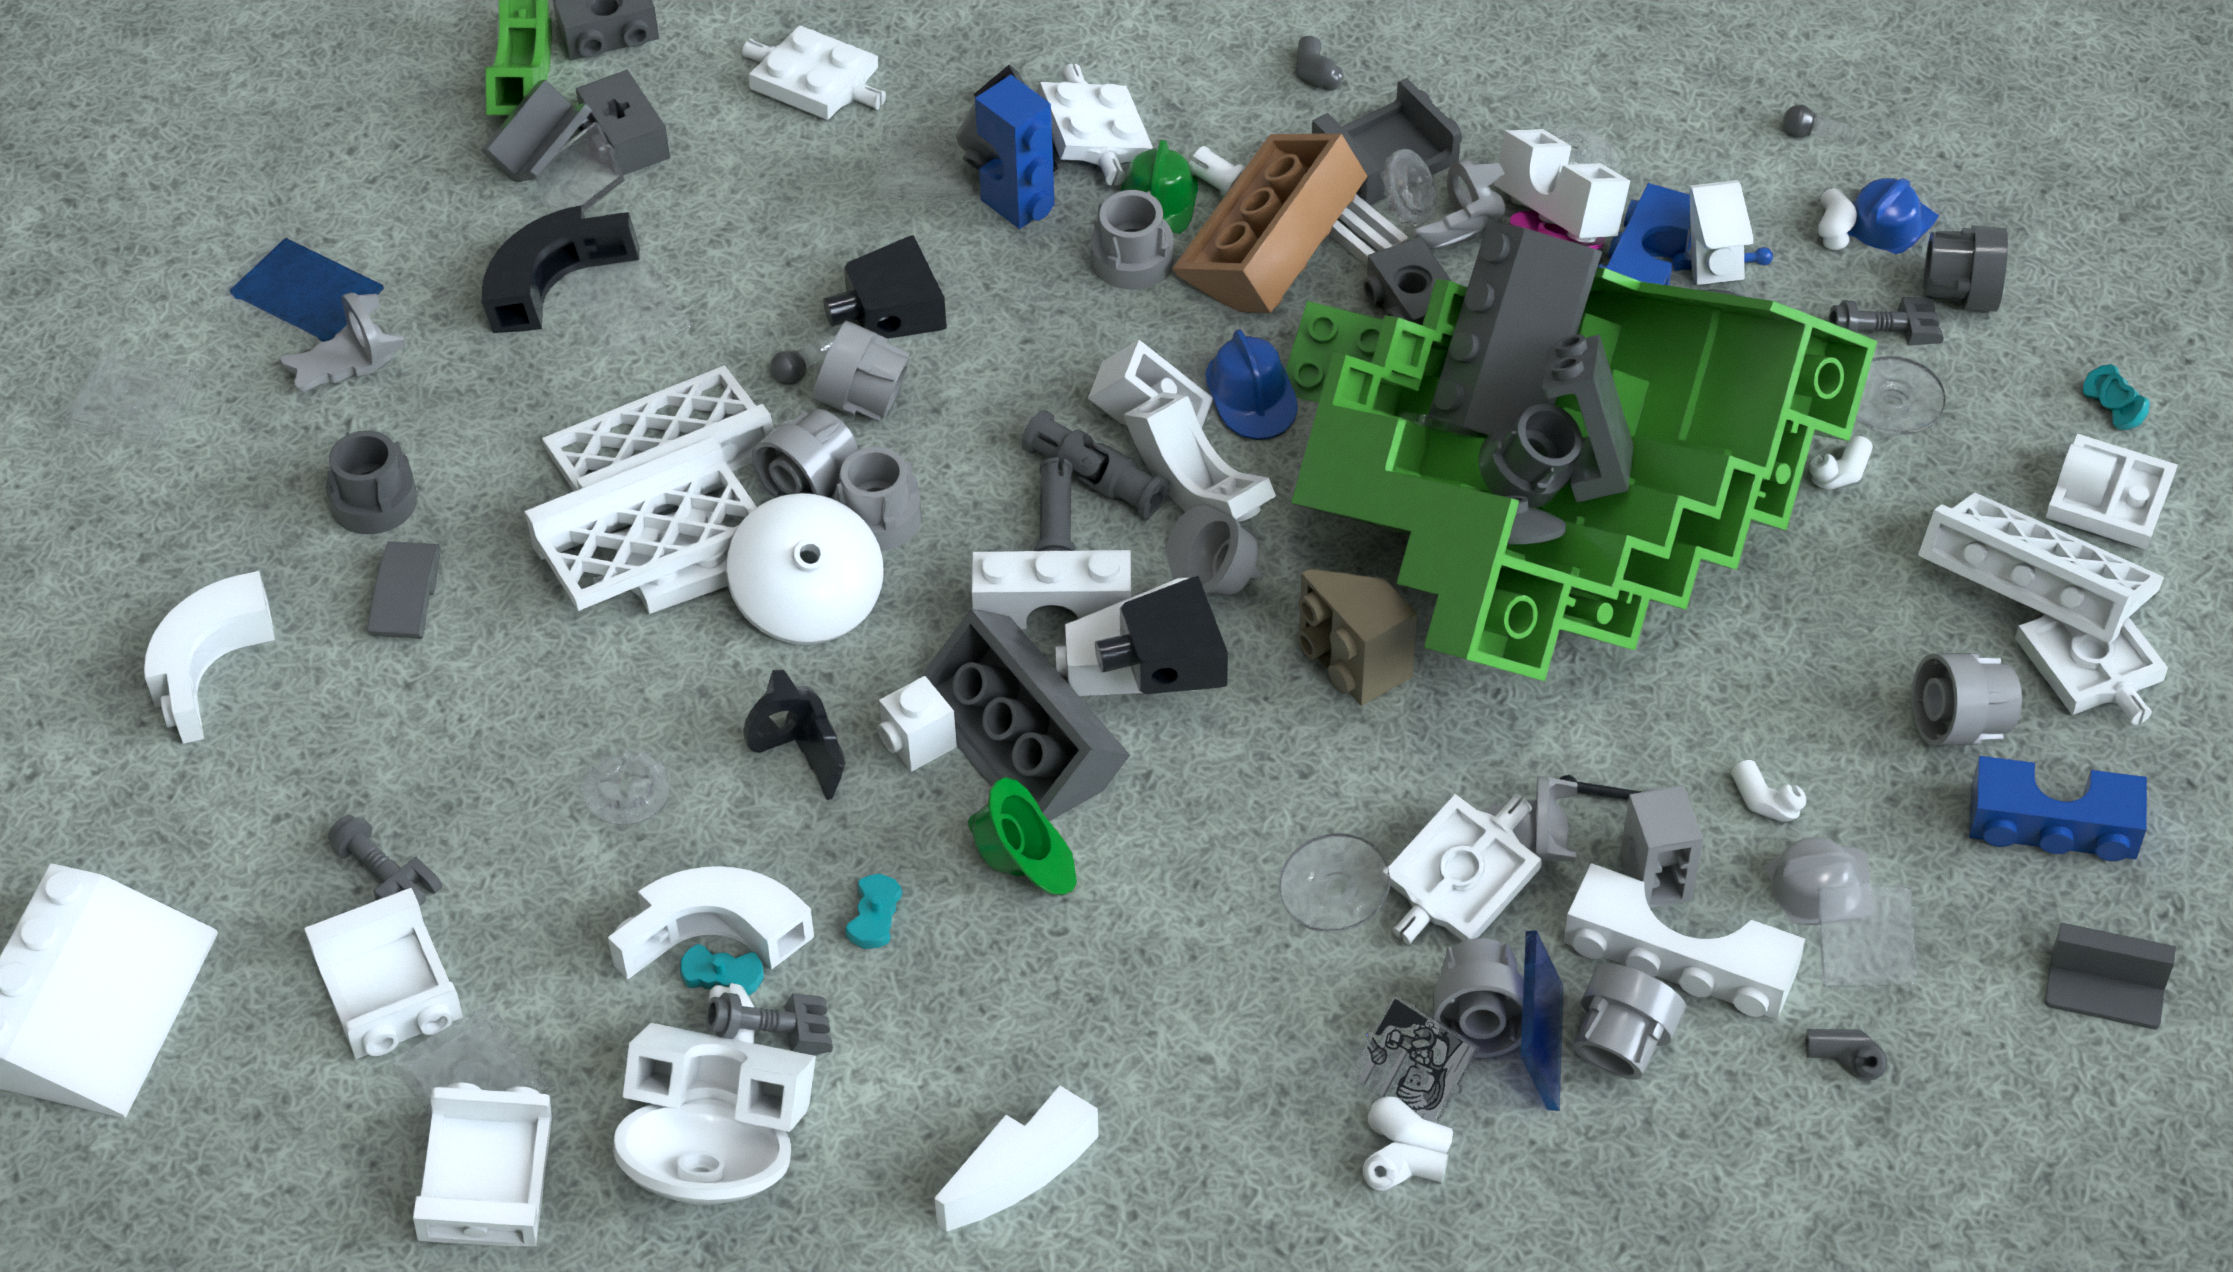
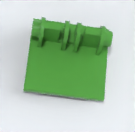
[1286,301,1383,403]

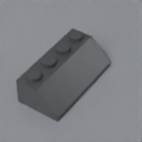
[1428,220,1602,436]
[920,609,1130,821]

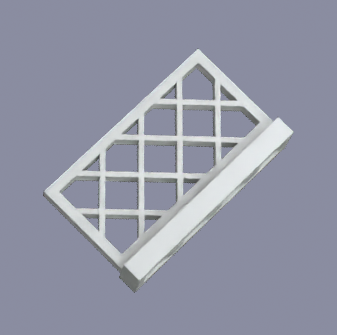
[542,365,774,491]
[525,436,757,611]
[1918,492,2164,643]

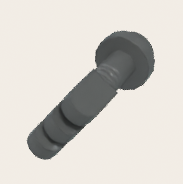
[1829,297,1944,346]
[328,815,443,906]
[706,993,833,1055]

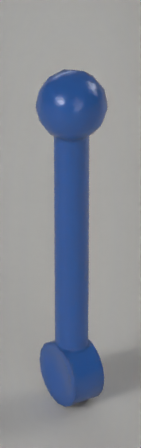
[1672,247,1773,271]

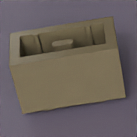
[1297,569,1418,706]

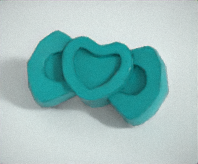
[2082,364,2150,430]
[844,873,903,949]
[680,943,764,996]

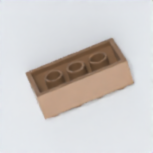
[1172,134,1368,313]

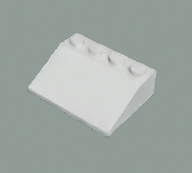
[0,863,218,1118]

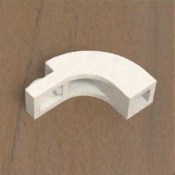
[1123,392,1276,522]
[144,571,275,744]
[608,866,814,979]

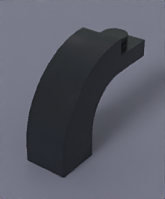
[481,205,640,333]

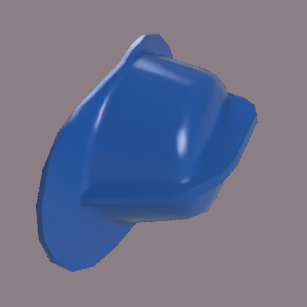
[1847,178,1939,254]
[1205,329,1298,440]

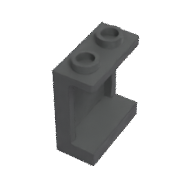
[1312,78,1462,205]
[1541,334,1634,503]

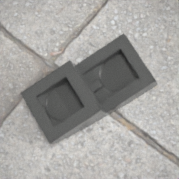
[367,541,441,639]

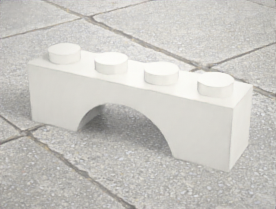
[1564,863,1805,1020]

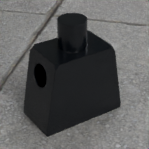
[823,235,947,339]
[1095,576,1228,694]

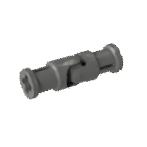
[1022,410,1170,520]

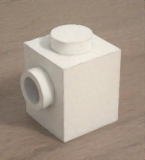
[877,676,957,772]

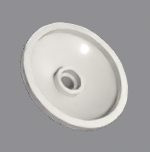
[726,493,883,645]
[613,1098,791,1205]

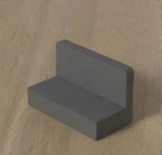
[481,79,592,182]
[2045,922,2176,1029]

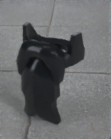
[743,670,846,800]

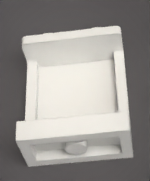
[304,888,463,1059]
[413,1083,552,1247]

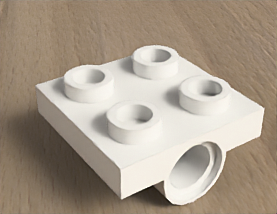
[2046,434,2178,550]

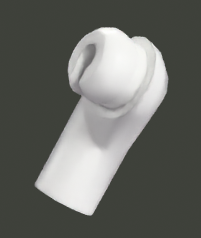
[1809,436,1873,490]

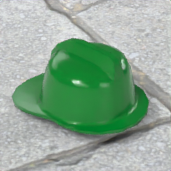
[1120,140,1198,234]
[968,777,1077,896]

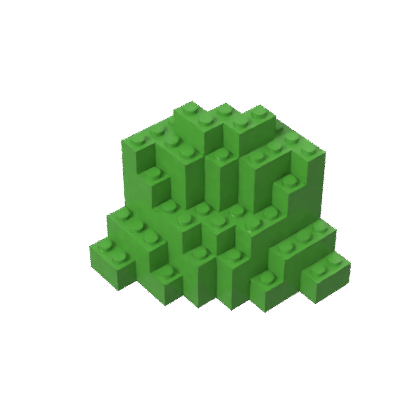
[1291,267,1877,681]

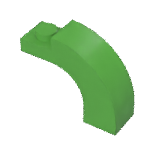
[485,0,552,115]

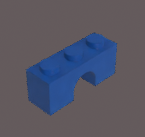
[975,75,1055,229]
[1599,183,1691,285]
[1969,756,2147,861]

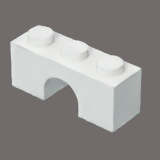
[1493,129,1630,243]
[972,550,1131,629]
[623,1023,816,1132]

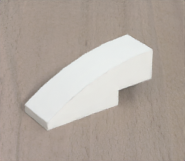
[935,1086,1098,1231]

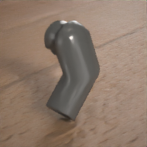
[1296,36,1344,90]
[1805,1029,1887,1081]

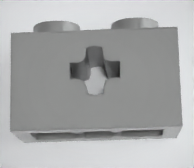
[1620,785,1703,908]

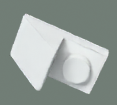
[1689,180,1753,285]

